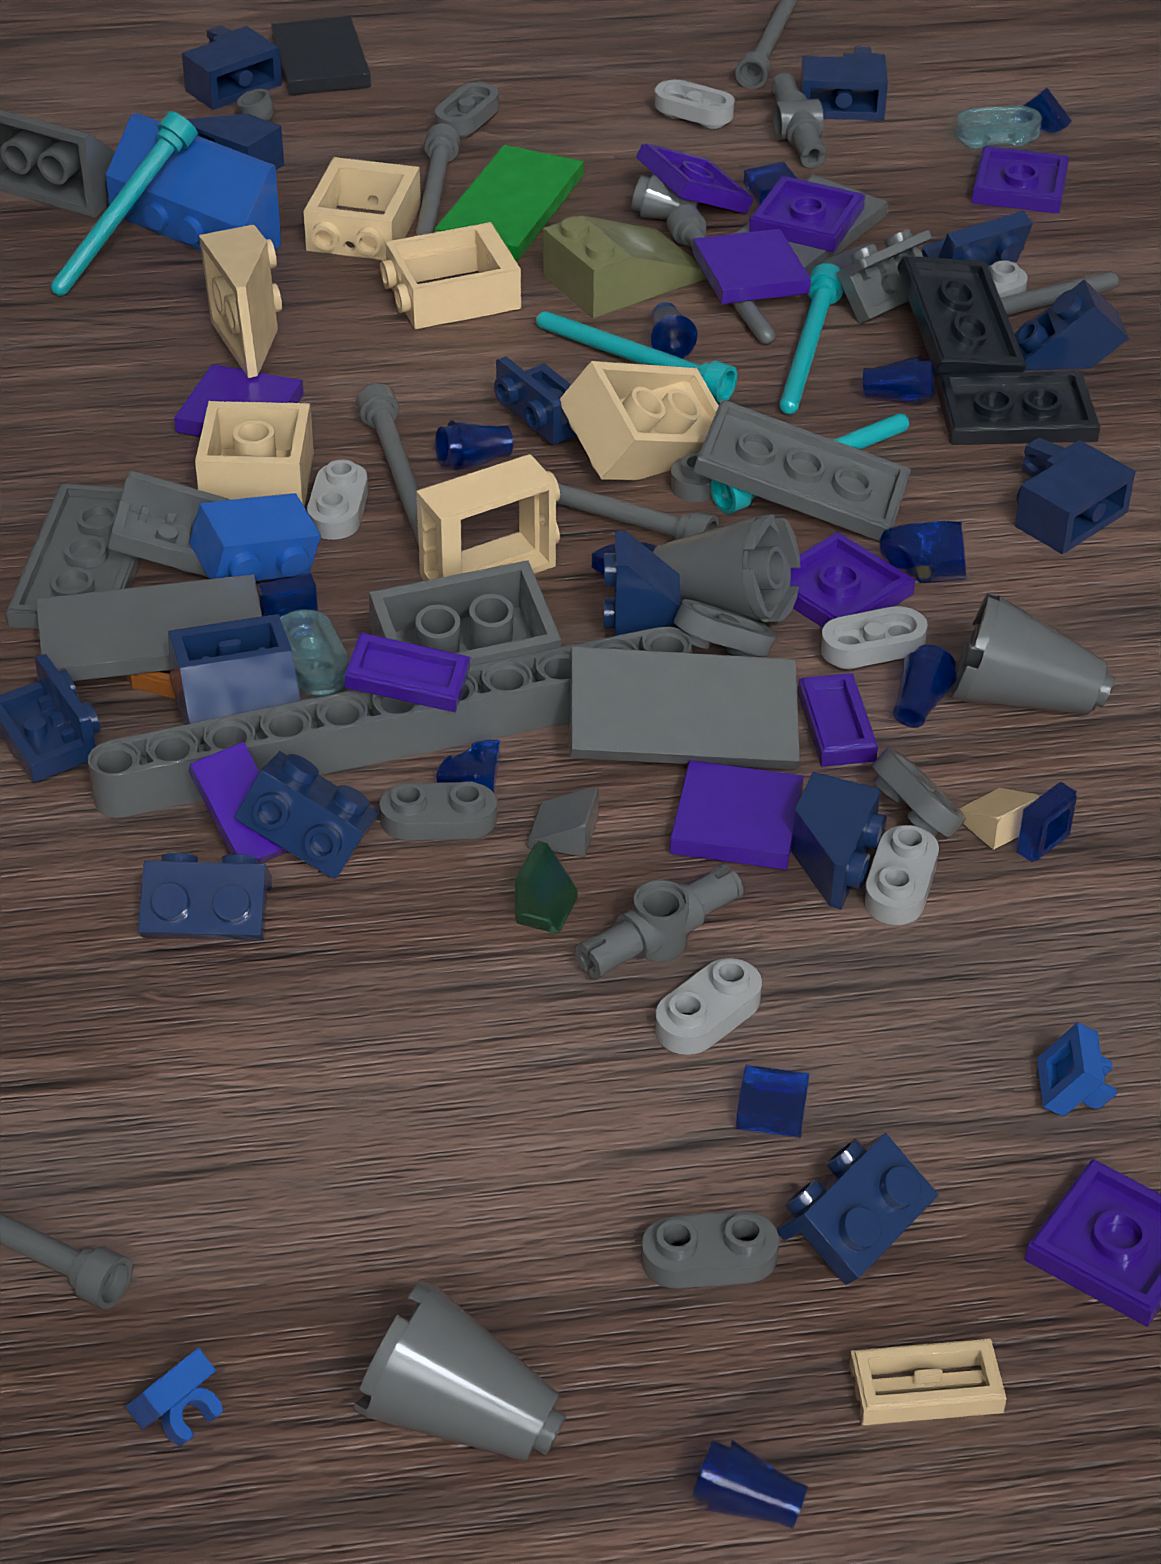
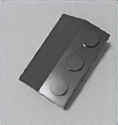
[0,110,115,218]
[369,560,561,666]

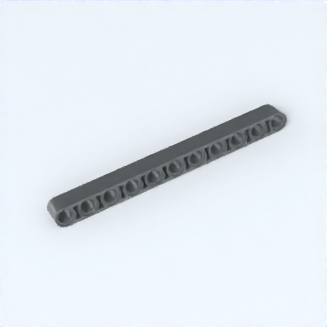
[88,626,692,818]

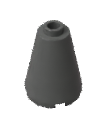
[653,514,800,623]
[951,593,1114,714]
[353,1280,567,1462]

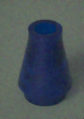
[651,302,698,358]
[863,356,934,405]
[435,420,513,471]
[893,645,957,728]
[691,1440,808,1529]

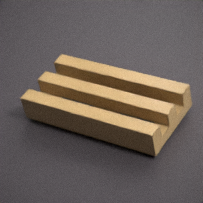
[849,1339,1007,1426]

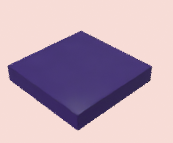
[636,143,753,213]
[972,146,1069,214]
[749,176,865,252]
[692,229,811,304]
[174,364,304,437]
[790,532,915,628]
[670,760,804,870]
[1025,1159,1161,1327]

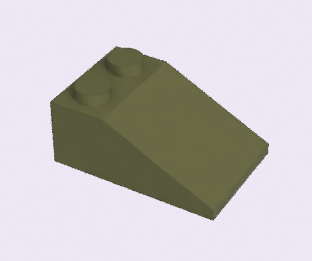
[543,215,707,318]

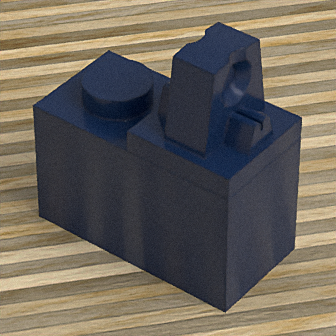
[182,26,282,110]
[800,46,888,121]
[1015,438,1136,555]

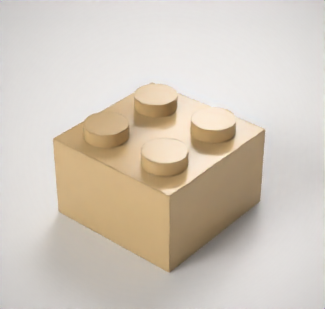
[195,401,314,507]

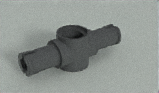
[771,73,826,168]
[575,863,744,980]

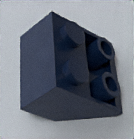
[168,614,301,725]

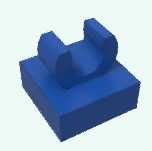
[1037,1022,1117,1117]
[125,1347,223,1446]

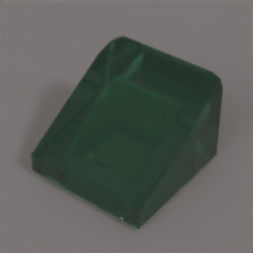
[515,841,578,933]

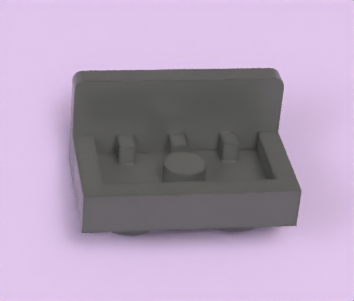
[836,229,932,324]
[107,471,229,577]

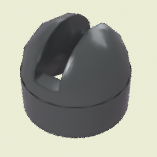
[237,89,274,121]

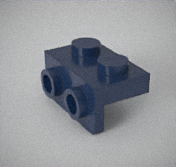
[921,211,1033,266]
[494,356,577,445]
[0,654,100,783]
[236,751,380,878]
[138,853,272,941]
[776,1133,939,1285]

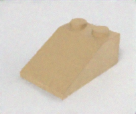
[199,225,282,378]
[560,361,718,480]

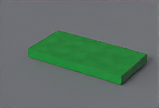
[435,145,584,261]

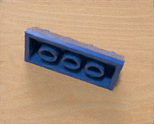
[106,113,282,250]

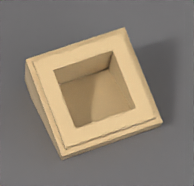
[959,788,1042,850]

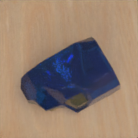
[880,521,967,583]

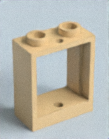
[303,157,421,261]
[380,222,521,329]
[416,454,560,581]

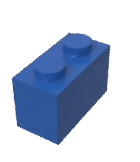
[189,493,321,581]

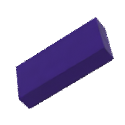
[345,632,470,713]
[797,673,878,767]
[188,742,288,864]

